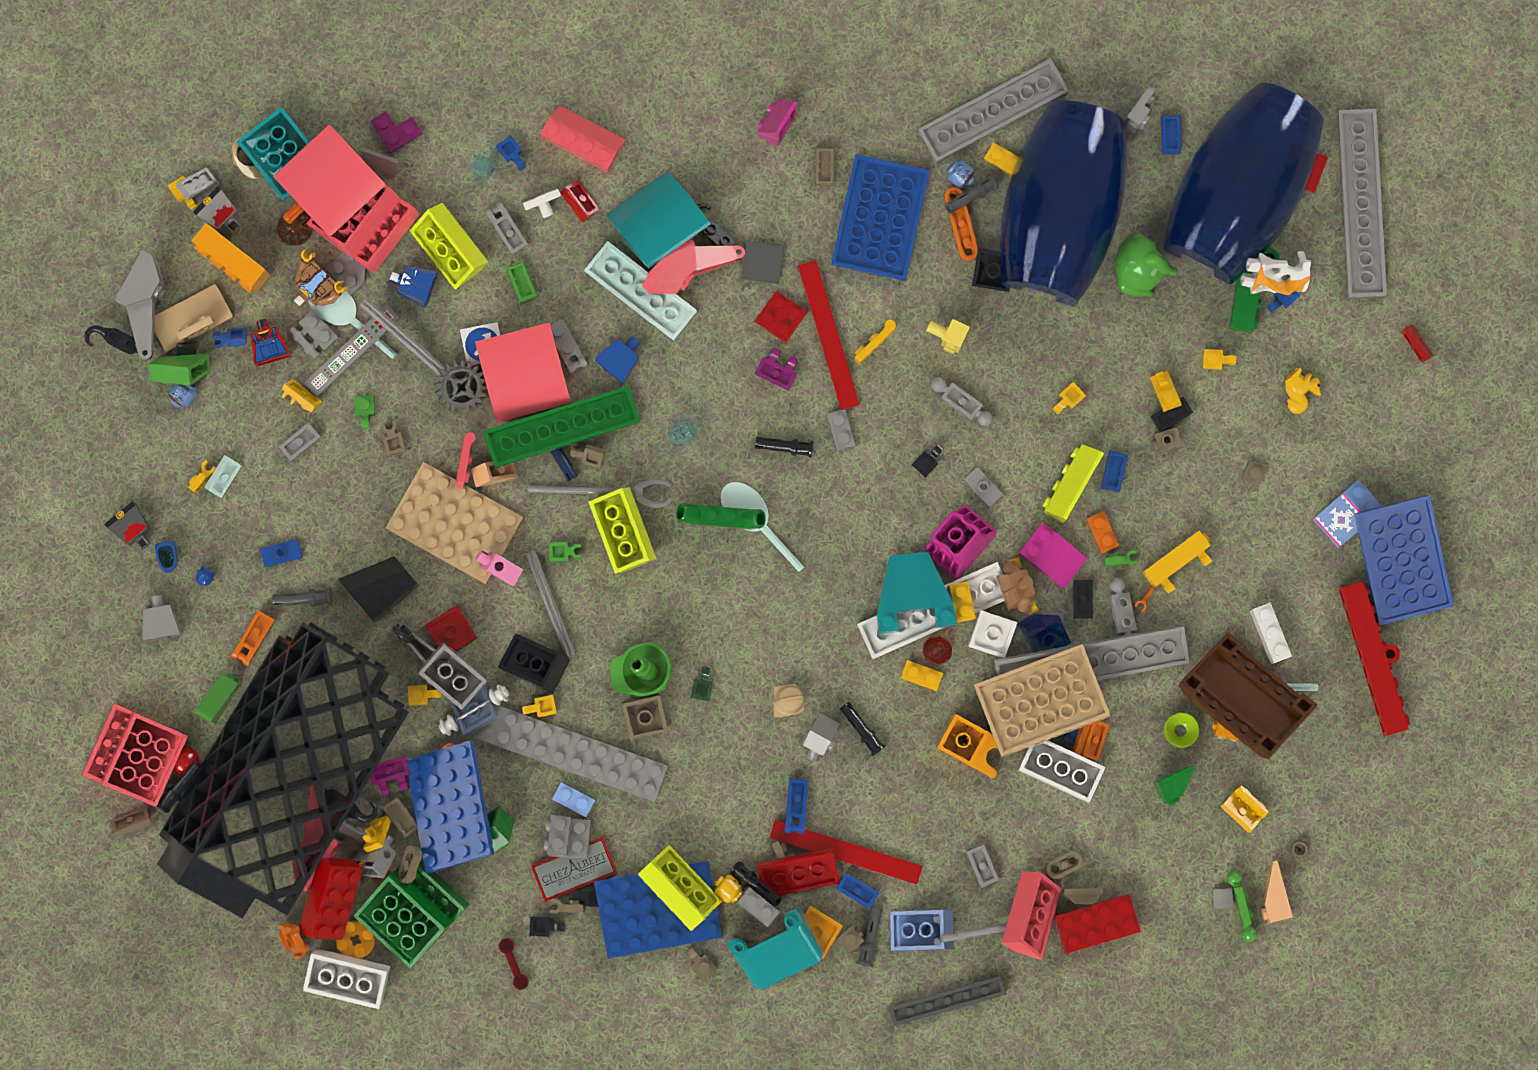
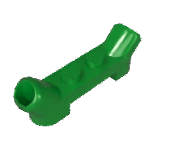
[676,503,766,530]

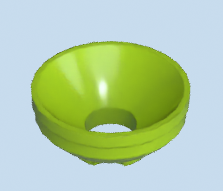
[1164,712,1199,748]

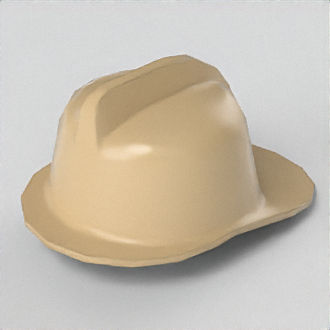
[232,137,263,179]
[772,684,804,717]

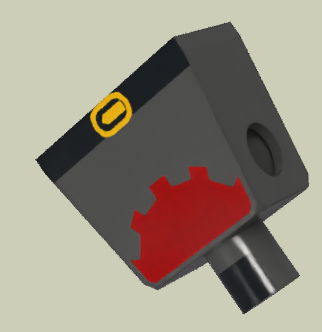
[104,501,151,550]

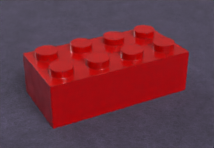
[299,857,363,940]
[1054,894,1141,954]

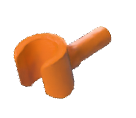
[1135,587,1154,612]

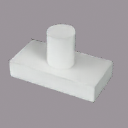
[523,188,561,218]

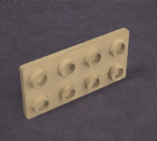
[154,284,233,352]

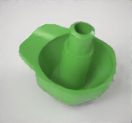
[609,642,673,697]

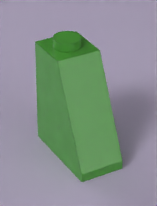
[149,354,211,385]
[195,673,241,724]

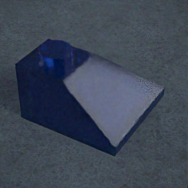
[1017,614,1071,652]

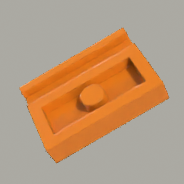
[1072,721,1110,761]

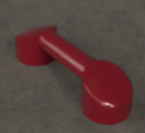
[498,938,529,990]

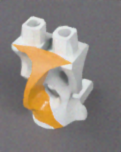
[1240,251,1311,295]

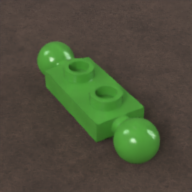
[1227,870,1257,942]

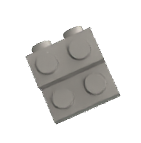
[1123,86,1155,135]
[544,815,592,860]

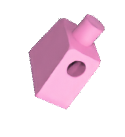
[475,550,523,586]

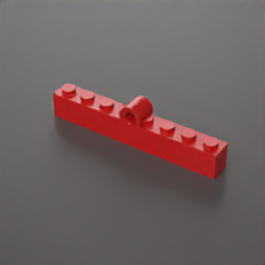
[1338,582,1410,736]

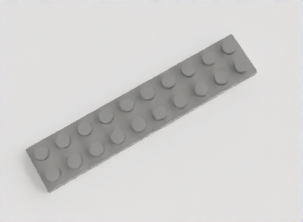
[1337,109,1387,298]
[994,625,1190,680]
[473,704,668,802]

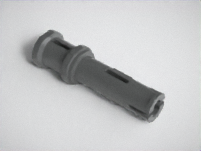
[945,174,999,214]
[272,588,332,607]
[856,907,882,967]

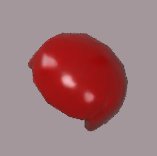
[173,746,200,776]

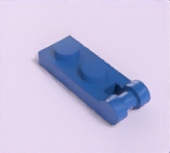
[785,778,809,834]

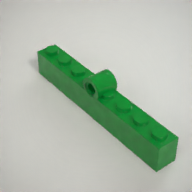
[1229,179,1280,333]

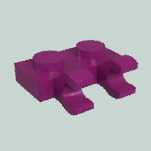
[755,348,798,391]
[370,756,410,797]

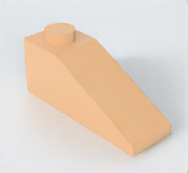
[1261,861,1293,923]

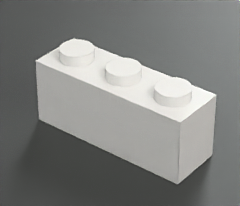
[1250,602,1292,664]

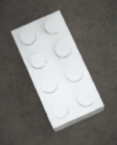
[1017,740,1106,803]
[303,948,391,1009]

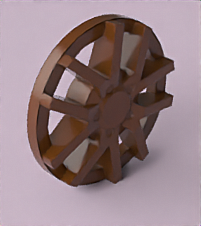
[276,212,313,246]

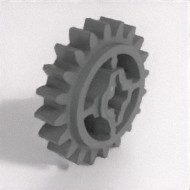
[434,359,487,413]

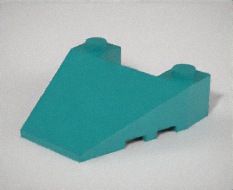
[877,552,956,634]

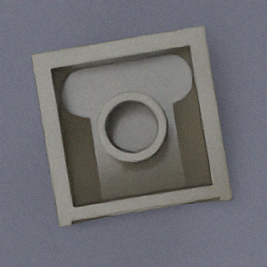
[622,693,668,740]

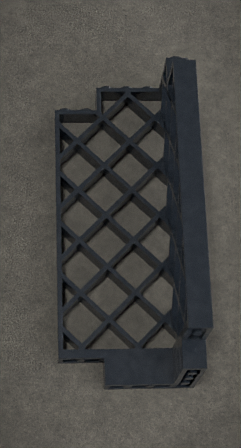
[157,622,409,919]

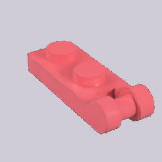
[455,432,476,489]

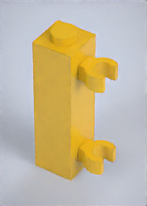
[1142,530,1212,594]

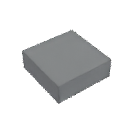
[1212,888,1233,908]

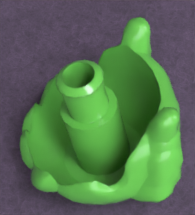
[1114,234,1178,297]

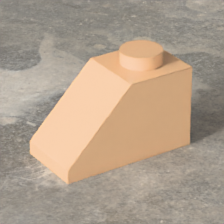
[471,462,518,487]

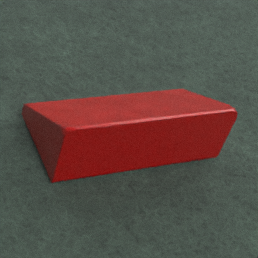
[560,180,600,223]
[1401,325,1433,363]

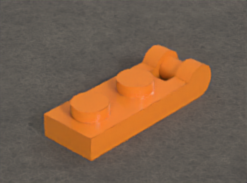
[231,610,276,667]

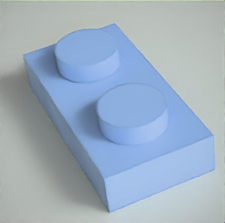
[552,782,595,817]

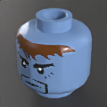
[946,160,975,188]
[168,384,197,408]

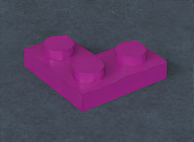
[370,111,423,153]

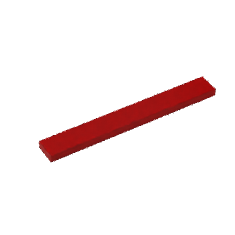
[798,260,859,410]
[769,820,923,885]

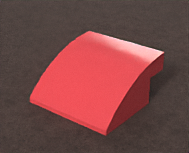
[273,124,386,237]
[306,185,420,273]
[475,322,571,423]
[81,703,188,807]

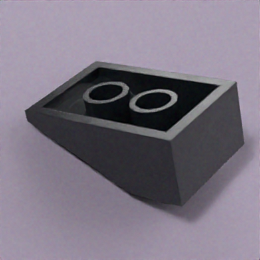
[498,633,570,694]

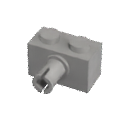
[803,713,840,761]

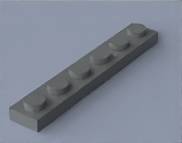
[888,976,1006,1026]

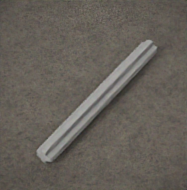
[360,298,447,376]
[526,551,576,659]

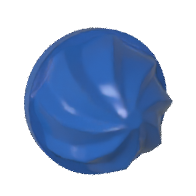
[196,566,216,585]

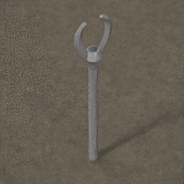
[528,479,672,508]

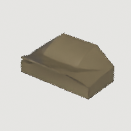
[1063,888,1103,904]

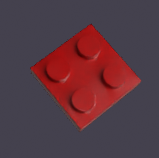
[755,290,808,344]

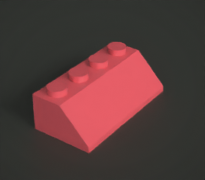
[540,105,626,173]
[1002,872,1062,959]

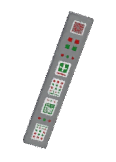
[304,304,401,397]

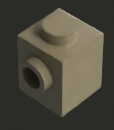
[1151,428,1183,454]
[836,926,864,954]

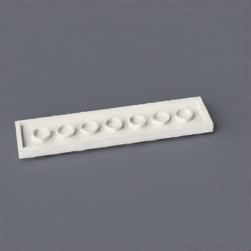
[857,562,1005,659]

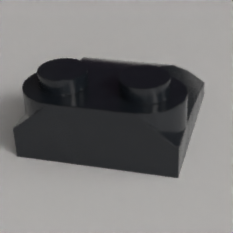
[972,248,1016,292]

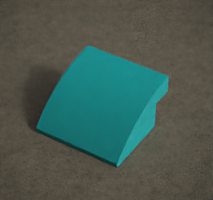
[606,171,711,268]

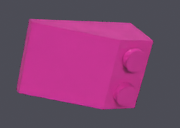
[757,100,797,147]
[1018,522,1087,589]

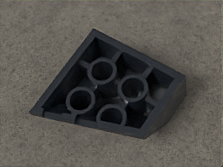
[338,556,419,623]

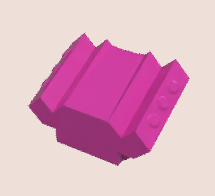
[925,505,997,580]

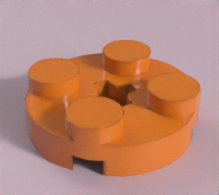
[278,922,309,960]

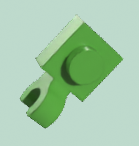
[354,395,375,429]
[1103,550,1138,567]

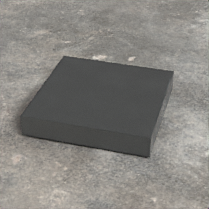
[741,241,784,284]

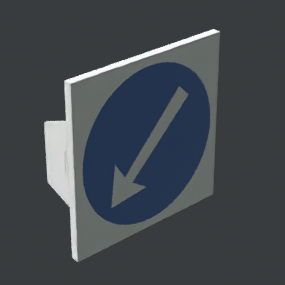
[460,322,500,366]

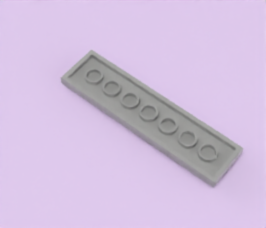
[918,58,1069,163]

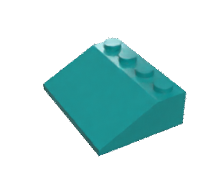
[236,107,309,201]

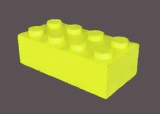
[589,487,657,574]

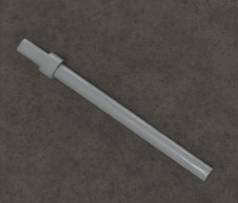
[940,923,1007,943]

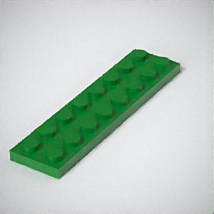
[483,386,640,468]

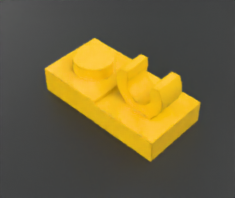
[1150,371,1181,412]
[282,379,323,413]
[363,816,391,853]

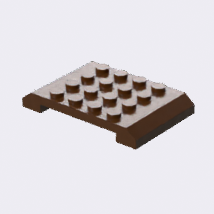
[1178,632,1318,760]

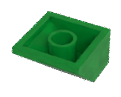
[1154,765,1194,806]

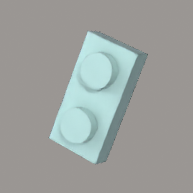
[204,455,242,498]

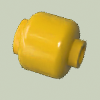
[714,874,743,903]

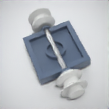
[438,684,509,737]

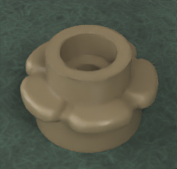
[1289,840,1308,859]

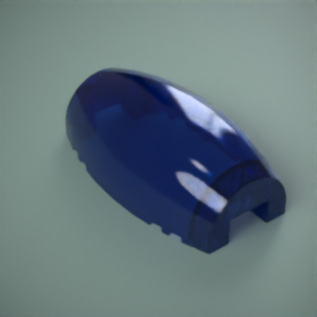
[1163,83,1324,285]
[1000,100,1127,307]

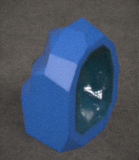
[155,541,178,573]

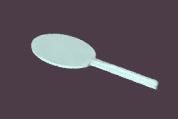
[308,287,397,359]
[721,482,804,572]

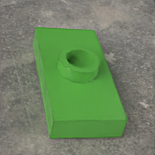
[506,261,538,304]

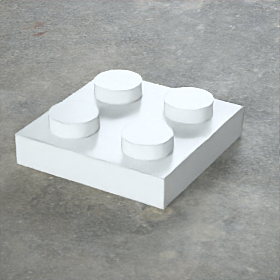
[968,610,1017,658]

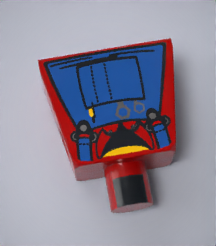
[251,319,291,367]

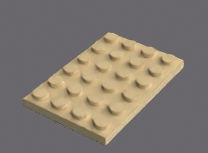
[386,462,523,584]
[974,644,1111,758]

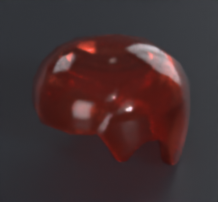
[923,636,952,665]

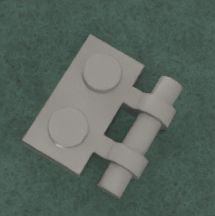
[289,310,339,360]

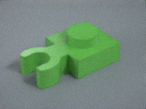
[549,542,582,562]

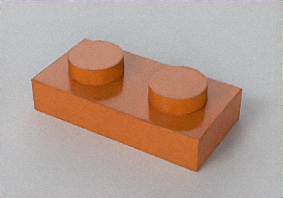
[1086,511,1119,554]

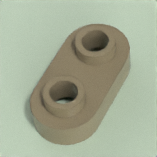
[398,845,422,884]
[1046,851,1083,879]

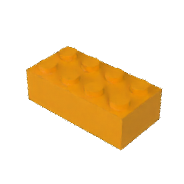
[191,223,270,293]

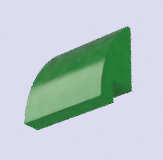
[354,860,470,969]

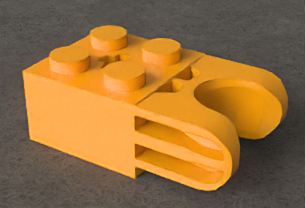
[935,713,998,778]

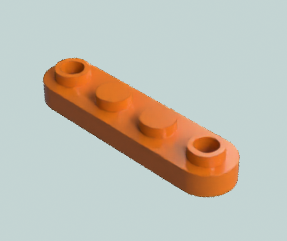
[944,187,978,262]

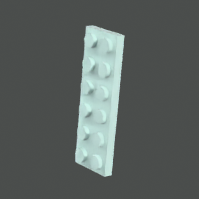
[584,241,697,341]

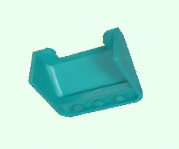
[727,906,823,989]

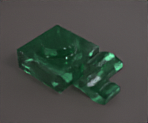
[691,667,713,701]

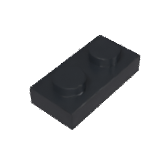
[1150,397,1193,432]
[1073,580,1093,619]

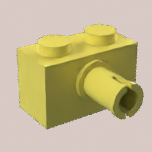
[926,319,970,354]

